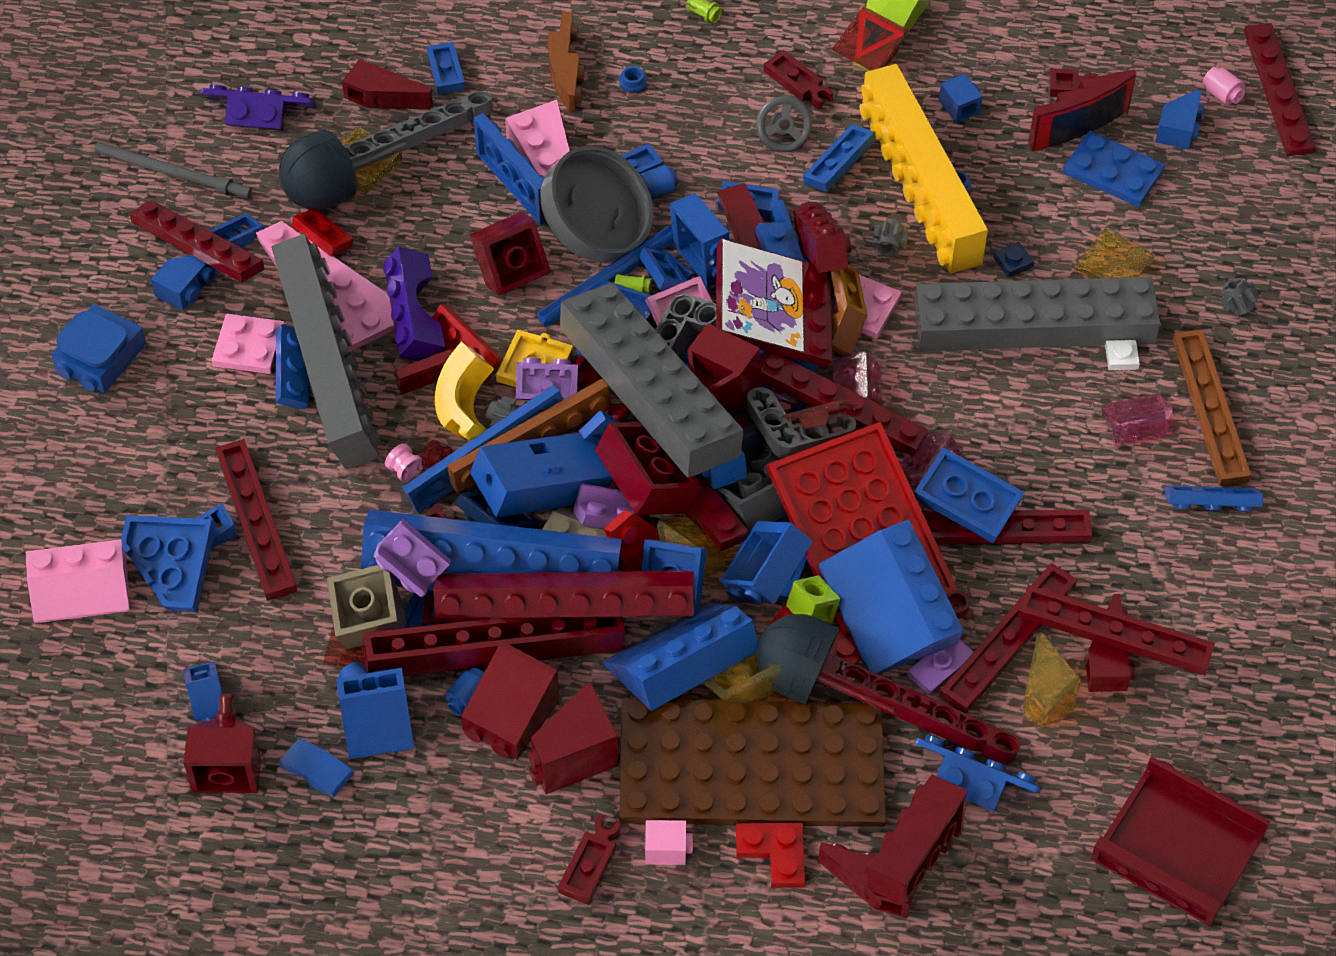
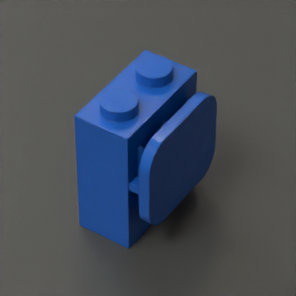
[51,304,146,394]
[336,668,414,759]

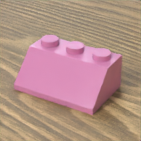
[26,539,130,623]

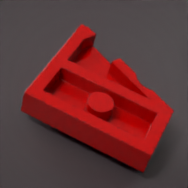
[603,509,673,572]

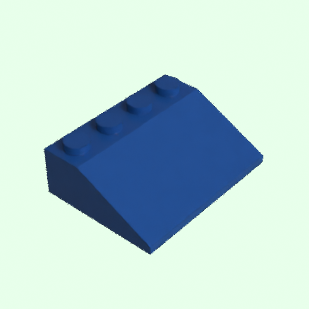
[818,520,964,674]
[603,603,759,711]

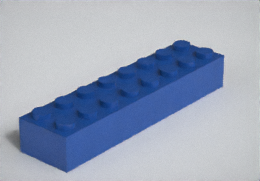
[360,510,622,591]

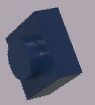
[993,241,1034,278]

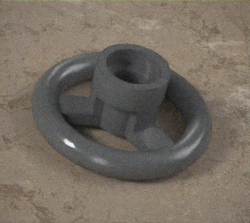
[756,96,812,152]

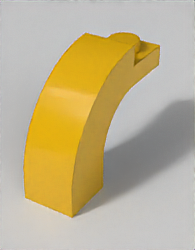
[435,342,494,441]

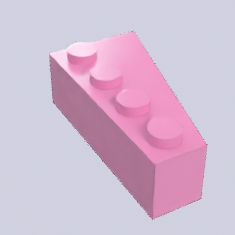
[505,100,569,176]

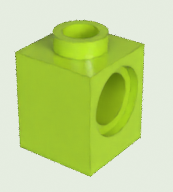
[786,575,841,623]

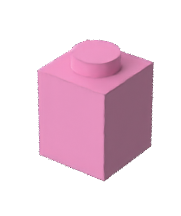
[645,820,693,865]

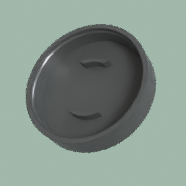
[540,146,653,262]

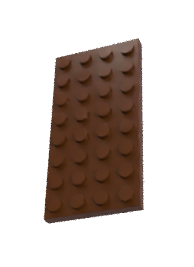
[619,698,886,827]

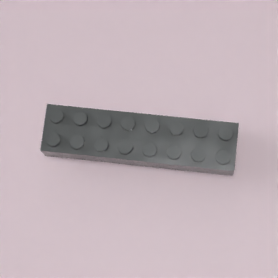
[271,234,381,469]
[914,277,1160,351]
[560,282,744,478]

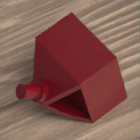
[469,212,551,296]
[688,323,763,409]
[183,694,261,793]

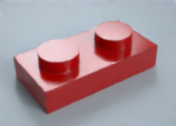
[291,209,354,257]

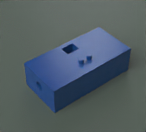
[470,433,613,518]

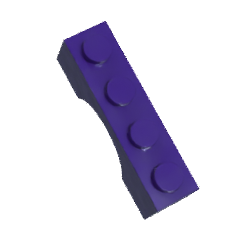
[383,246,445,361]

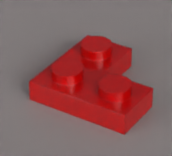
[736,823,805,888]

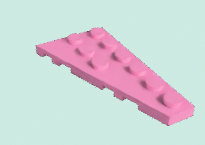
[256,221,395,352]

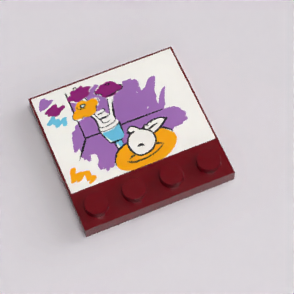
[716,238,832,368]

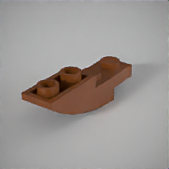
[548,11,585,113]

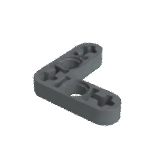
[746,387,857,458]

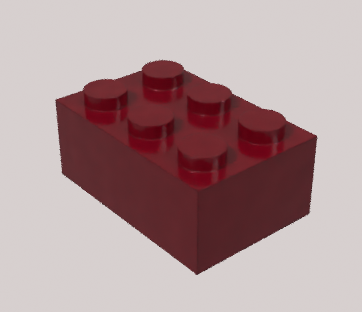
[595,422,702,516]

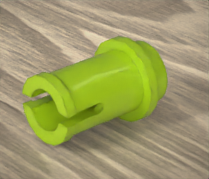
[686,0,722,23]
[615,274,653,295]

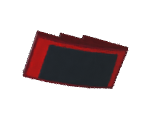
[1028,69,1137,151]

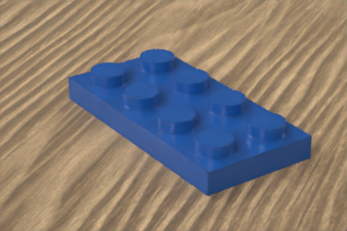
[473,113,546,225]

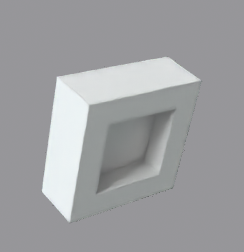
[1105,340,1140,370]

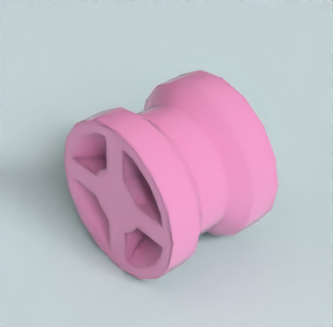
[385,444,424,483]

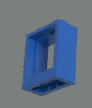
[670,193,730,287]
[719,521,813,605]

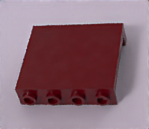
[1091,756,1270,926]

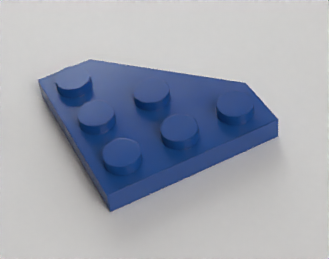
[121,515,216,612]

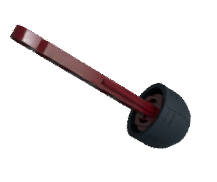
[757,614,1020,764]

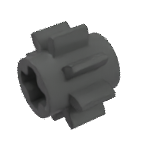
[872,220,909,256]
[1219,278,1258,315]
[486,396,518,427]

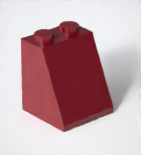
[461,641,559,760]
[528,683,618,794]

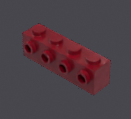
[793,202,851,273]

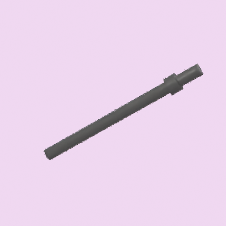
[94,142,252,199]

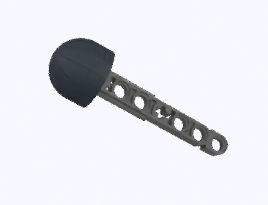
[279,91,493,209]

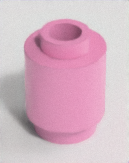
[1203,67,1245,106]

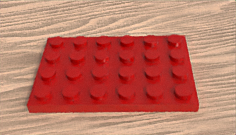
[766,422,958,636]

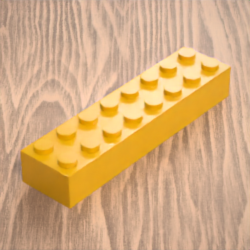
[860,64,988,274]

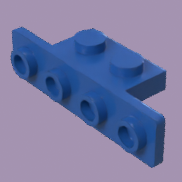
[755,200,807,262]
[915,734,1042,812]

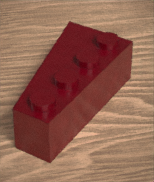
[865,774,968,905]

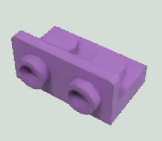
[515,358,578,401]
[573,484,635,529]
[374,519,451,597]

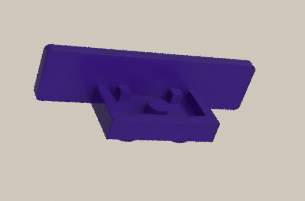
[201,84,316,130]

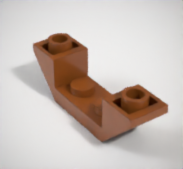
[809,260,868,357]

